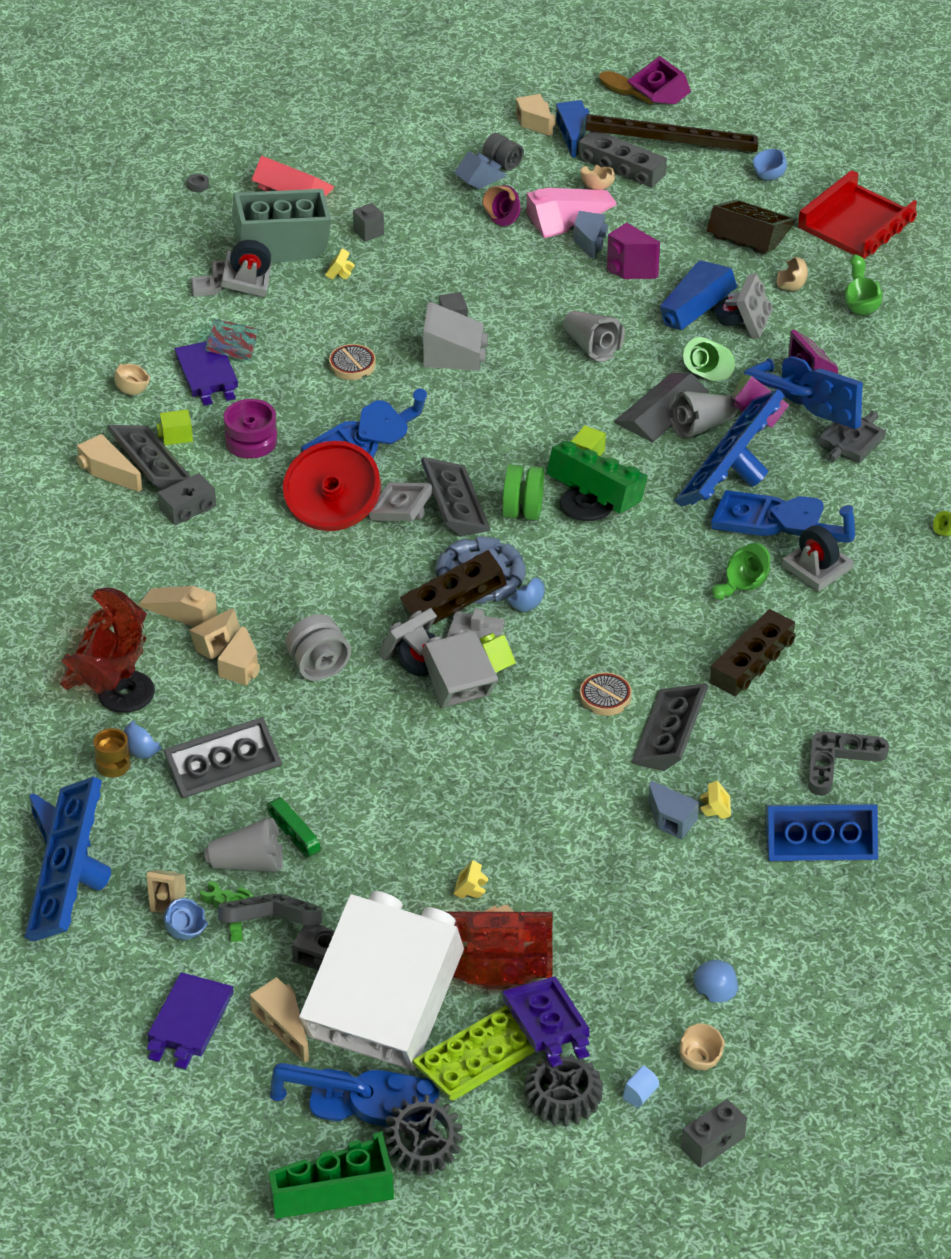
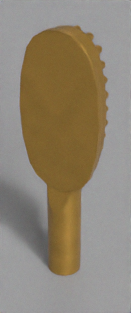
[599,71,653,105]

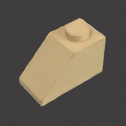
[217,626,260,686]
[146,870,186,914]

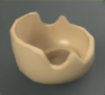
[580,165,615,190]
[776,257,808,292]
[114,363,150,396]
[679,1023,725,1071]

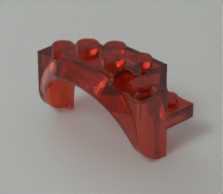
[60,587,147,694]
[444,911,553,990]

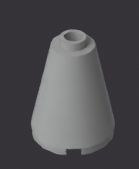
[563,311,625,362]
[669,390,738,438]
[205,818,283,872]

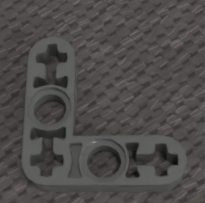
[808,731,889,795]
[218,894,322,925]

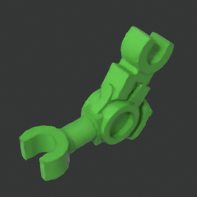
[200,881,254,942]

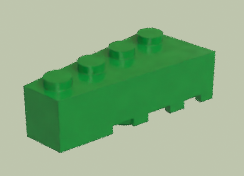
[546,441,648,514]
[268,1131,394,1219]

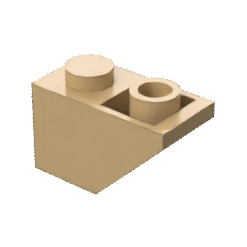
[516,94,556,135]
[189,608,240,659]

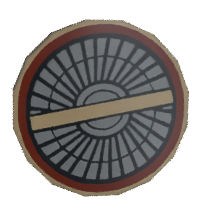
[329,344,376,380]
[580,672,632,716]

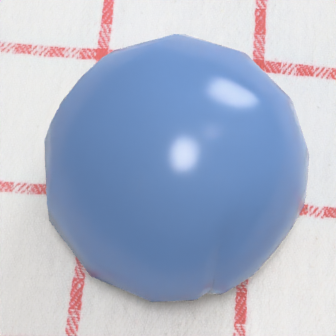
[753,149,787,181]
[506,577,545,612]
[123,720,162,759]
[164,898,208,941]
[693,959,739,1003]

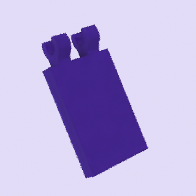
[174,340,238,406]
[147,972,234,1070]
[503,976,590,1067]

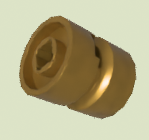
[93,728,131,778]

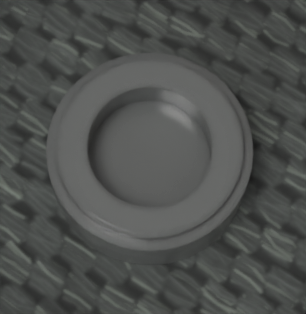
[187,174,209,192]

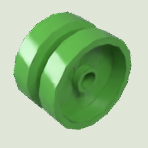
[503,464,544,521]

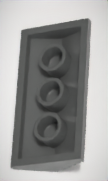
[615,373,709,443]
[107,425,191,490]
[421,457,490,536]
[632,683,708,771]
[164,717,282,798]

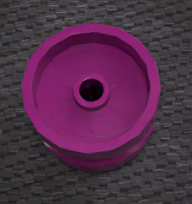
[224,399,278,459]

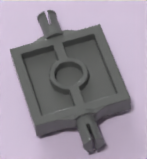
[819,411,886,463]

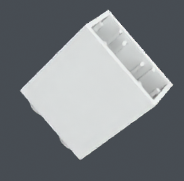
[299,891,464,1071]

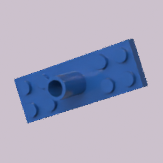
[675,389,785,506]
[24,776,111,941]

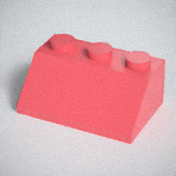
[252,156,334,196]

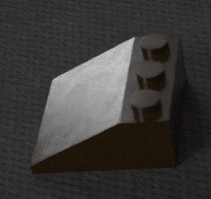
[707,199,797,253]

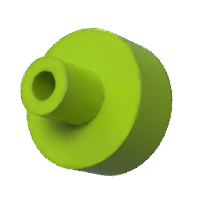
[933,511,951,537]

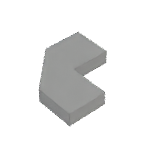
[191,260,225,297]

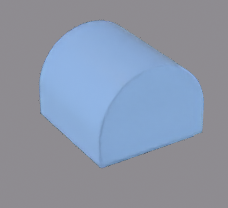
[623,1065,659,1108]

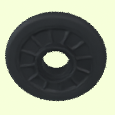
[559,488,613,521]
[97,670,155,713]

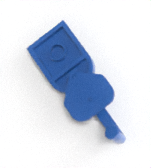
[744,356,863,429]
[300,388,427,458]
[711,490,855,543]
[270,1063,440,1134]

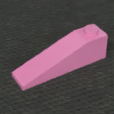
[526,188,616,238]

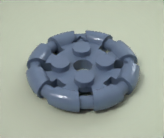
[435,536,526,604]

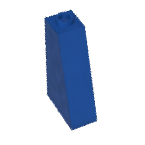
[660,260,737,330]

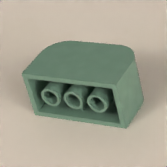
[231,189,331,262]

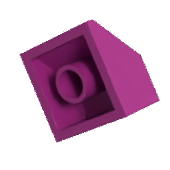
[627,56,691,104]
[607,222,660,279]
[788,329,838,374]
[731,374,789,428]

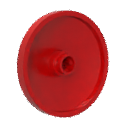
[283,441,381,531]

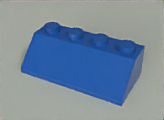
[765,803,878,861]

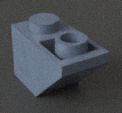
[454,151,506,189]
[574,211,609,258]
[648,781,699,840]

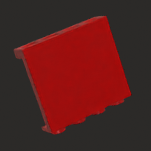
[798,170,917,259]

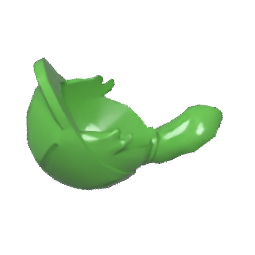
[844,254,883,316]
[711,542,770,601]

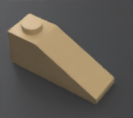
[76,434,142,492]
[138,586,217,627]
[250,977,309,1063]

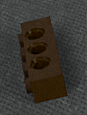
[400,550,507,625]
[710,609,796,697]

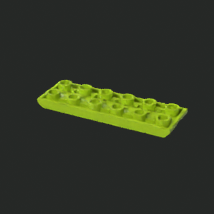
[412,1005,535,1100]

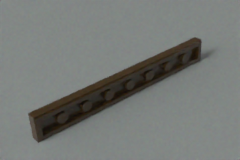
[585,114,758,152]

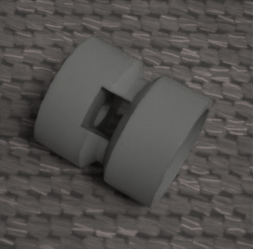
[482,133,524,171]

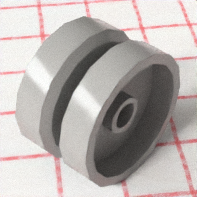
[285,614,351,681]

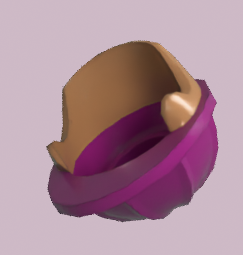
[482,185,521,227]

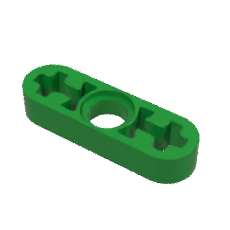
[267,797,321,858]

